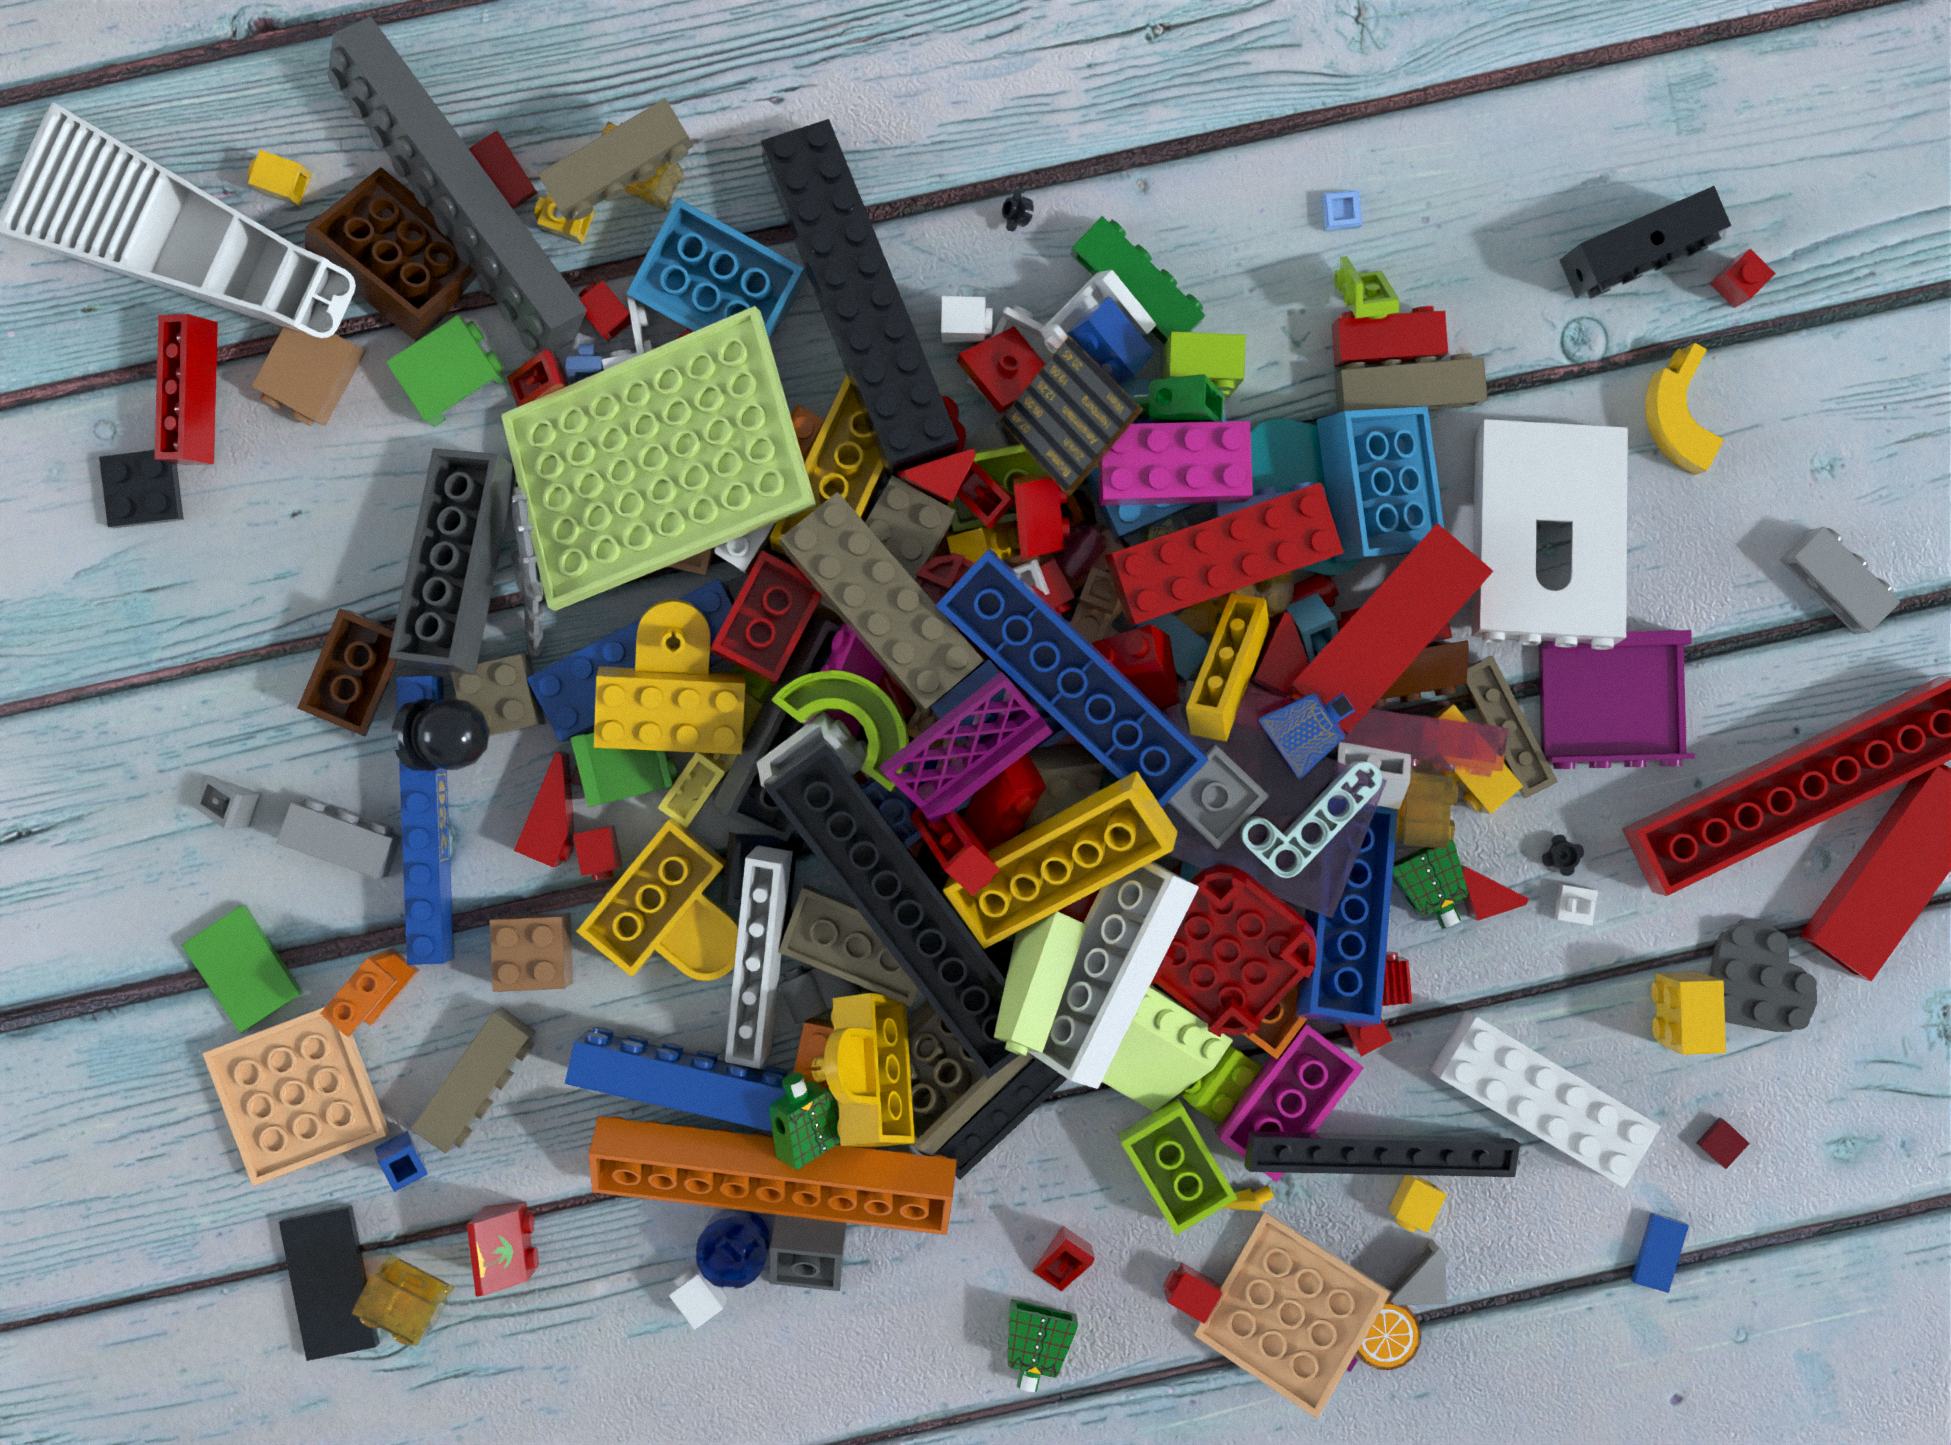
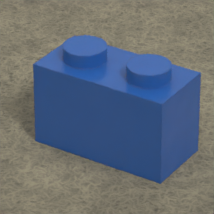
[1066,296,1155,386]

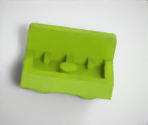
[1334,256,1399,319]
[1179,1045,1262,1124]

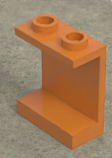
[320,948,420,1037]

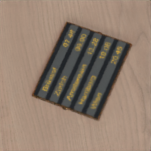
[999,336,1143,496]

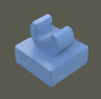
[565,344,604,384]

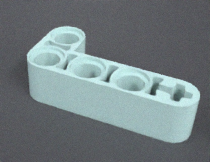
[1239,760,1382,878]

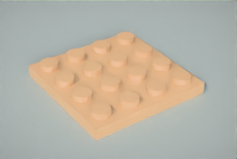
[202,1006,390,1186]
[1194,1212,1391,1419]

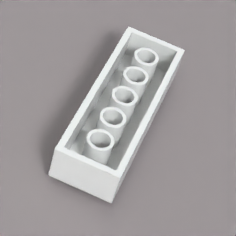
[1028,862,1199,1089]
[1430,1011,1661,1188]

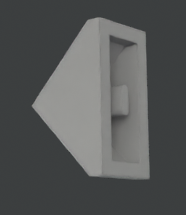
[195,775,260,830]
[1386,1239,1447,1306]

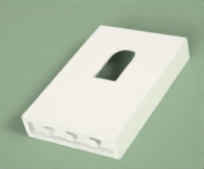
[1471,419,1628,650]

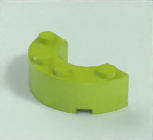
[772,670,910,792]

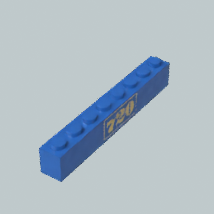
[396,676,454,965]

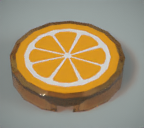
[1356,1298,1422,1370]

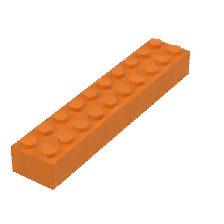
[589,1116,957,1235]

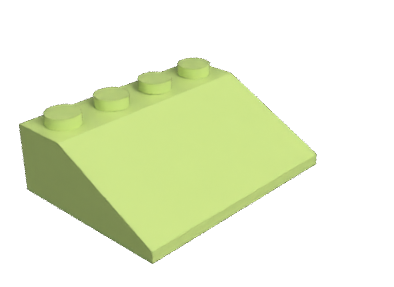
[1102,985,1233,1112]

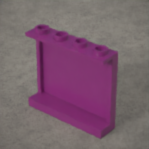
[1538,630,1695,769]

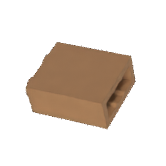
[251,327,366,426]

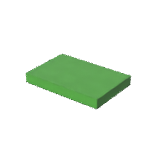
[182,905,303,1033]

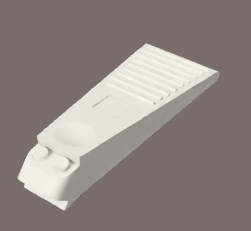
[0,101,356,338]

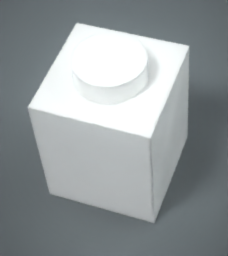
[669,1265,728,1330]

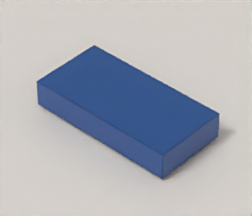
[1631,1213,1689,1293]

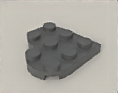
[1709,920,1817,1032]

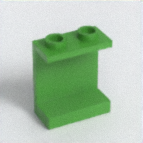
[386,315,505,427]
[570,733,678,808]

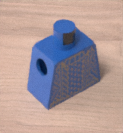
[1258,692,1355,779]

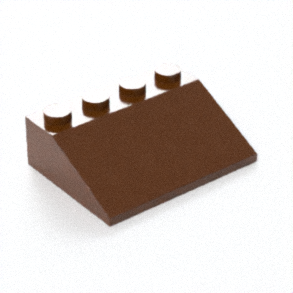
[305,167,477,342]

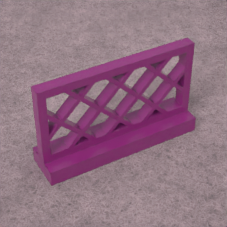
[879,671,1053,825]

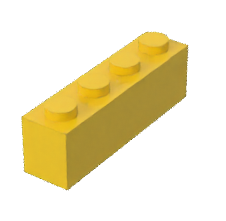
[1186,593,1269,741]

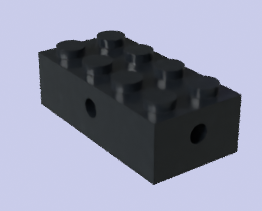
[1559,186,1732,299]

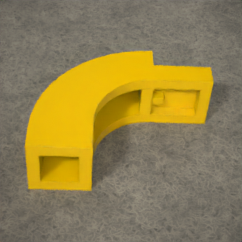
[1645,343,1724,475]

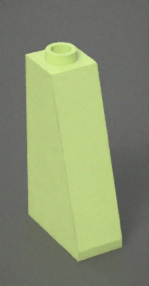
[994,911,1087,1056]

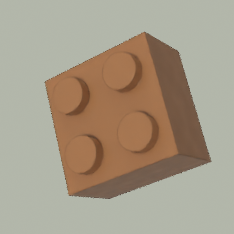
[490,913,573,992]

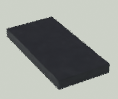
[279,1205,380,1361]

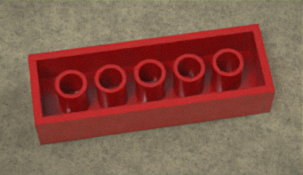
[1104,482,1344,625]

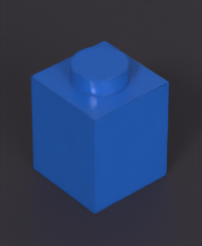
[375,1131,428,1192]

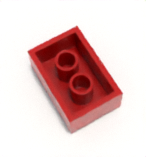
[710,551,822,685]

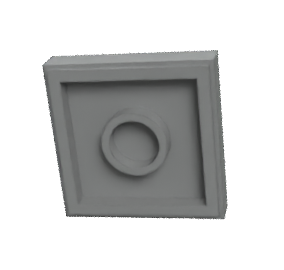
[1168,744,1269,849]

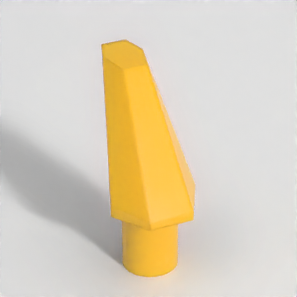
[1223,1184,1275,1212]

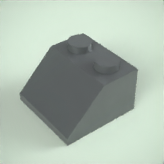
[770,1214,847,1291]

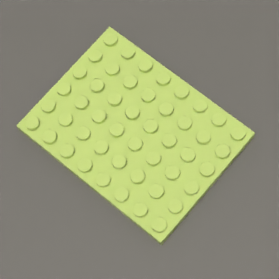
[501,306,816,611]

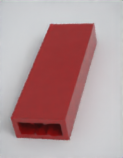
[1287,523,1493,736]
[1799,764,1951,982]

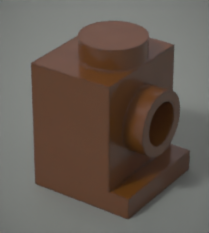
[1060,490,1098,536]

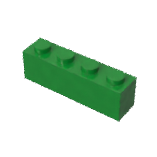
[1071,216,1205,345]

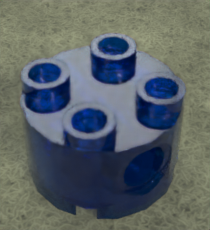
[696,1209,771,1289]

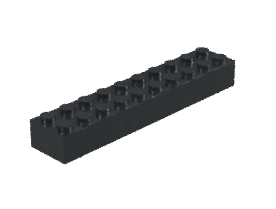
[761,119,959,478]
[764,737,1019,1079]

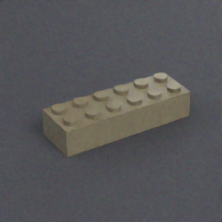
[780,492,984,717]

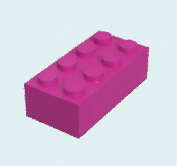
[1098,421,1253,506]
[1214,1022,1364,1183]

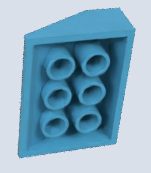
[626,198,808,340]
[1317,406,1444,563]

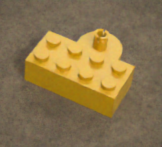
[594,599,746,755]
[576,819,739,981]
[811,993,915,1147]

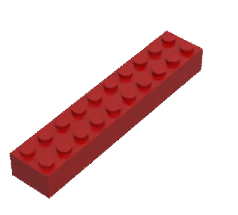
[1622,676,1951,896]

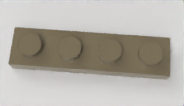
[1464,656,1558,798]

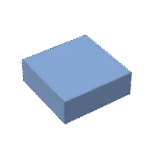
[1321,190,1362,232]

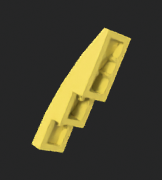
[658,690,763,828]

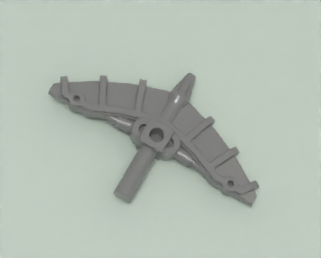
[511,487,543,659]

